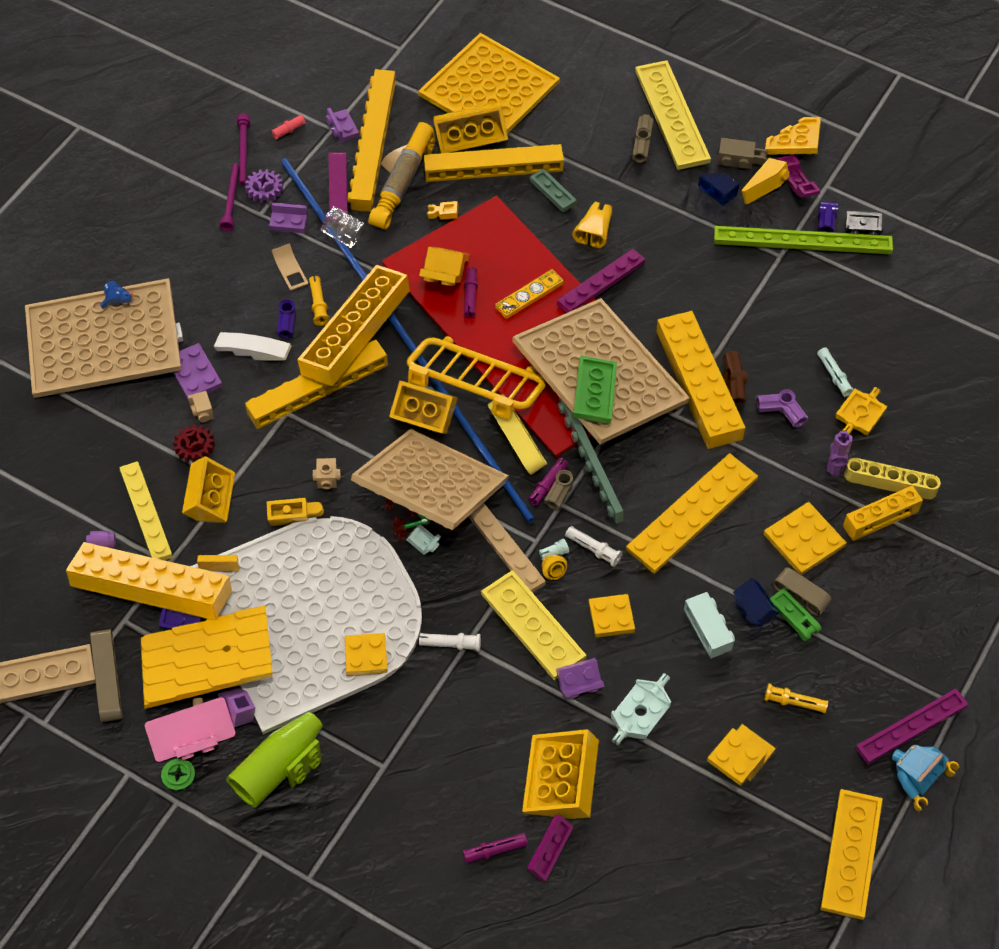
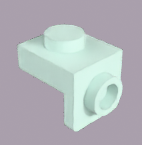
[406,525,441,555]

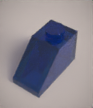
[698,173,739,206]

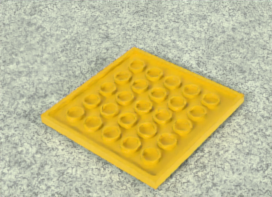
[418,33,560,143]

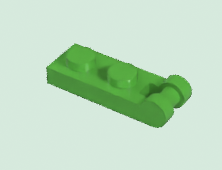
[768,588,821,641]

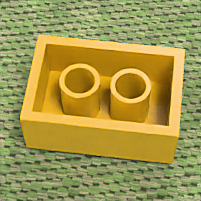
[389,381,458,434]

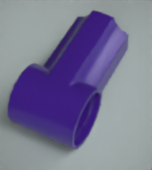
[818,201,838,233]
[277,299,296,338]

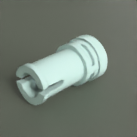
[539,538,569,561]

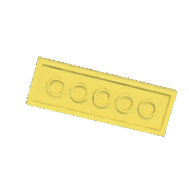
[481,570,586,680]

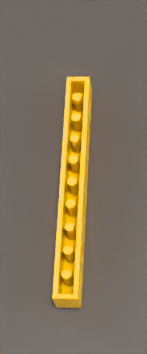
[348,69,396,212]

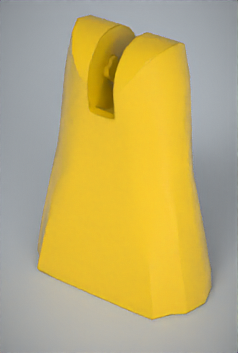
[572,201,612,248]

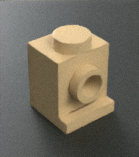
[188,391,214,423]

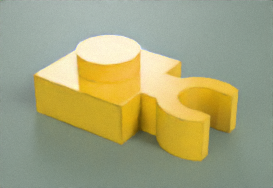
[427,201,459,220]

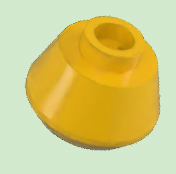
[541,554,567,580]

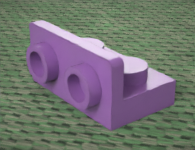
[325,108,359,143]
[269,203,308,233]
[556,658,604,698]

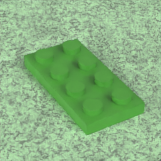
[573,355,617,424]

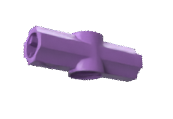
[827,431,852,476]

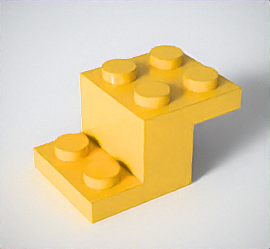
[419,247,470,286]
[707,724,776,786]

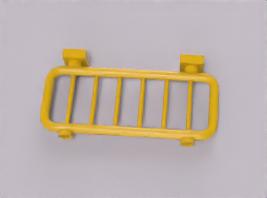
[407,336,546,420]

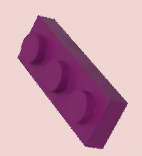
[527,815,573,881]

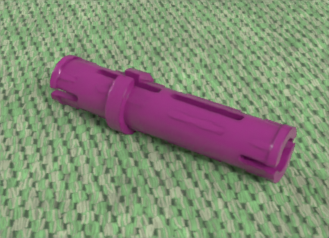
[464,267,478,318]
[528,458,569,506]
[462,833,528,864]

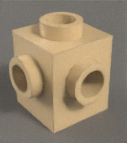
[313,458,341,489]

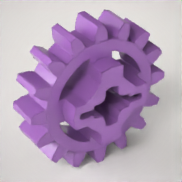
[245,169,283,203]

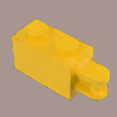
[267,498,324,526]

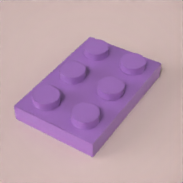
[172,343,223,401]

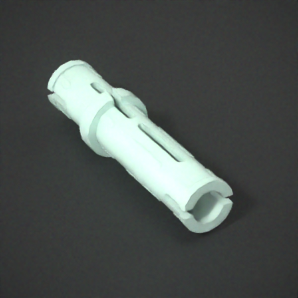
[817,348,854,397]

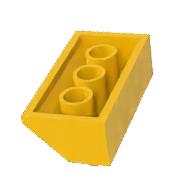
[434,102,508,153]

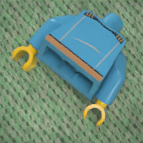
[892,745,959,812]

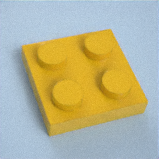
[588,594,635,638]
[345,633,388,676]

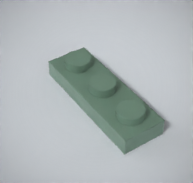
[530,168,577,213]

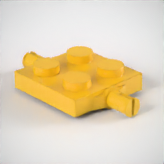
[835,387,887,436]

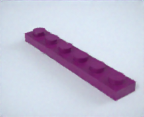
[556,249,646,313]
[855,688,969,765]

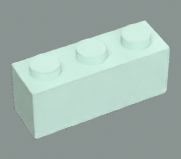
[684,592,735,659]

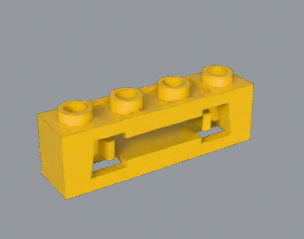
[843,485,923,541]

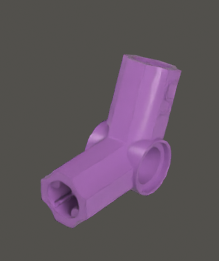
[756,389,808,428]

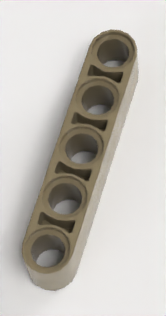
[90,629,123,722]

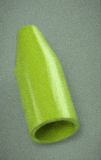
[226,712,323,808]

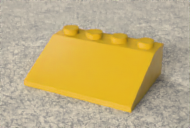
[522,729,599,819]

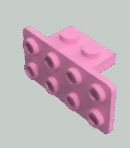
[145,697,235,762]

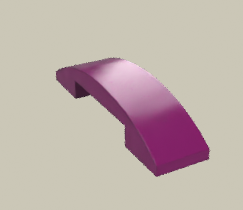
[778,155,820,197]

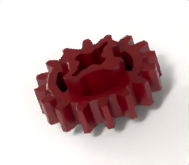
[173,424,215,463]

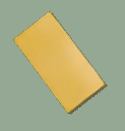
[197,555,240,571]

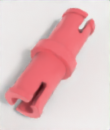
[271,114,306,140]

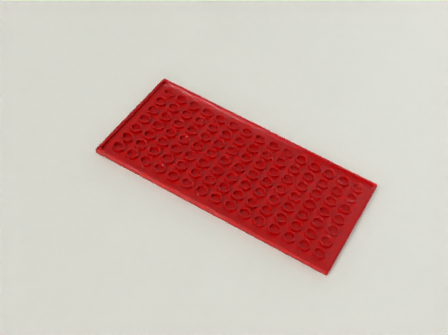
[382,196,596,459]

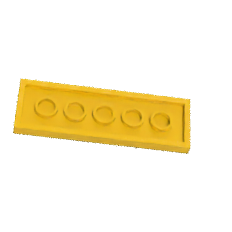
[820,789,883,920]

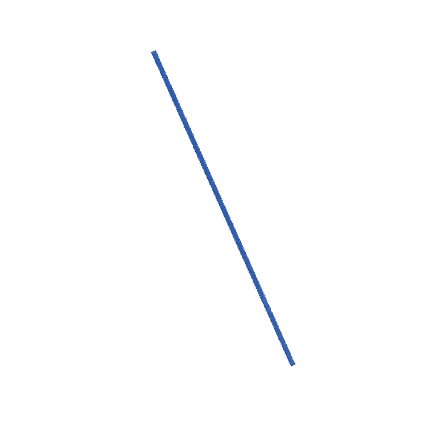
[281,158,535,523]

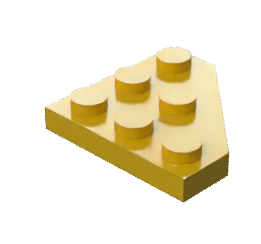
[765,117,821,155]

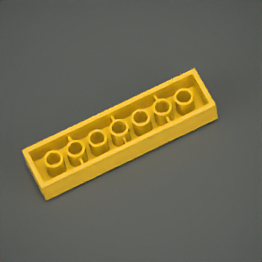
[297,265,410,386]
[656,311,746,449]
[66,542,232,620]

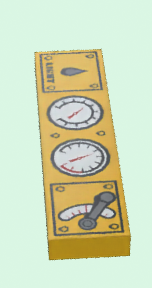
[495,269,564,319]

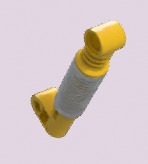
[368,122,435,230]

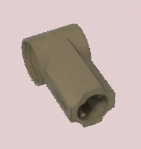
[544,470,573,510]

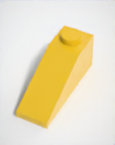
[742,158,790,204]

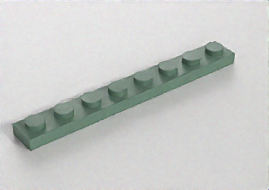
[557,397,623,524]

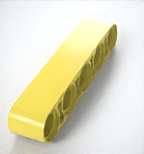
[488,394,547,475]
[844,458,941,499]

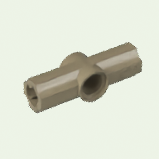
[632,114,653,163]

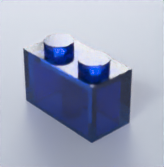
[733,578,780,627]

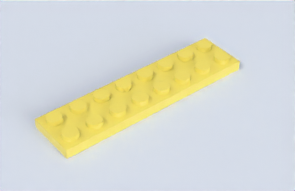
[635,60,711,170]

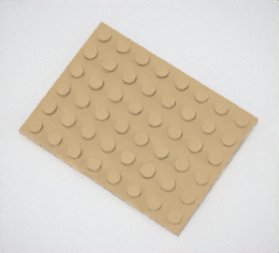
[25,278,182,398]
[512,298,690,444]

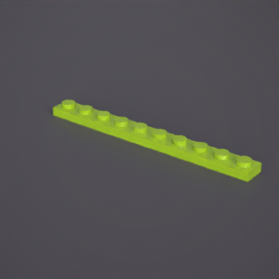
[714,226,893,254]

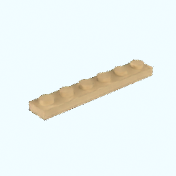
[468,503,546,593]

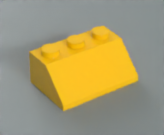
[182,456,235,523]

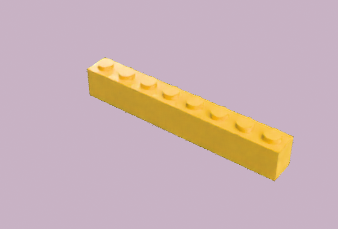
[424,144,564,182]
[245,340,388,429]

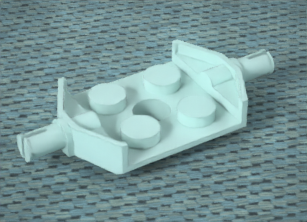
[611,673,671,745]

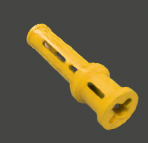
[309,276,330,326]
[764,683,828,713]

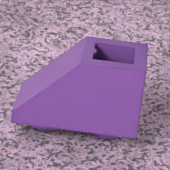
[218,687,255,727]

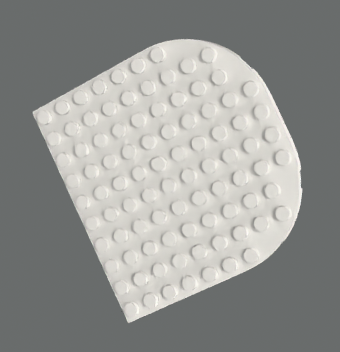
[191,516,422,735]

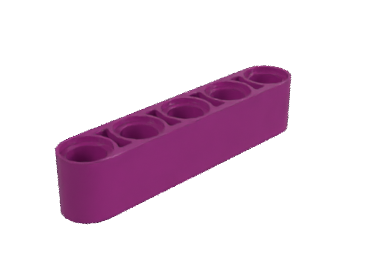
[329,152,348,222]

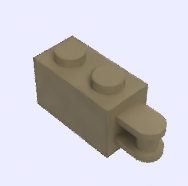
[717,138,768,169]

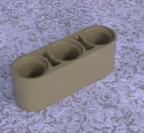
[773,568,832,616]

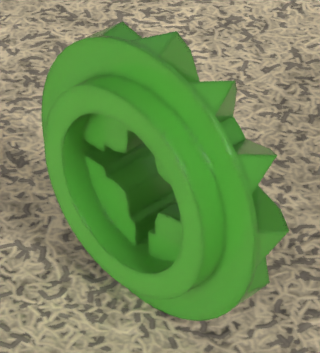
[161,759,195,792]

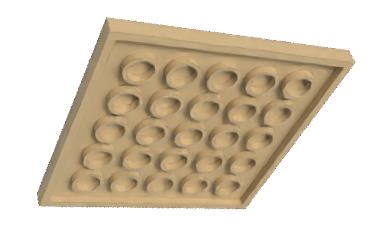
[351,429,509,530]

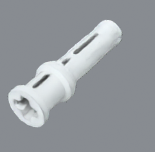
[565,526,622,567]
[419,633,481,652]

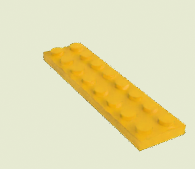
[626,453,758,574]

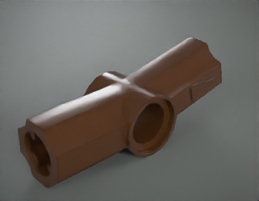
[723,351,748,406]

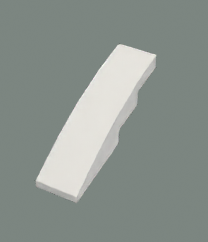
[214,332,291,360]

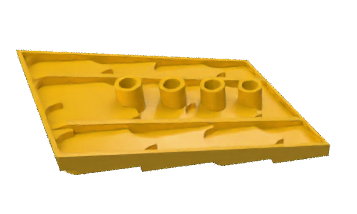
[141,605,272,709]

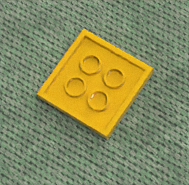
[763,502,847,575]

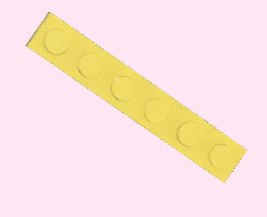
[119,461,173,560]

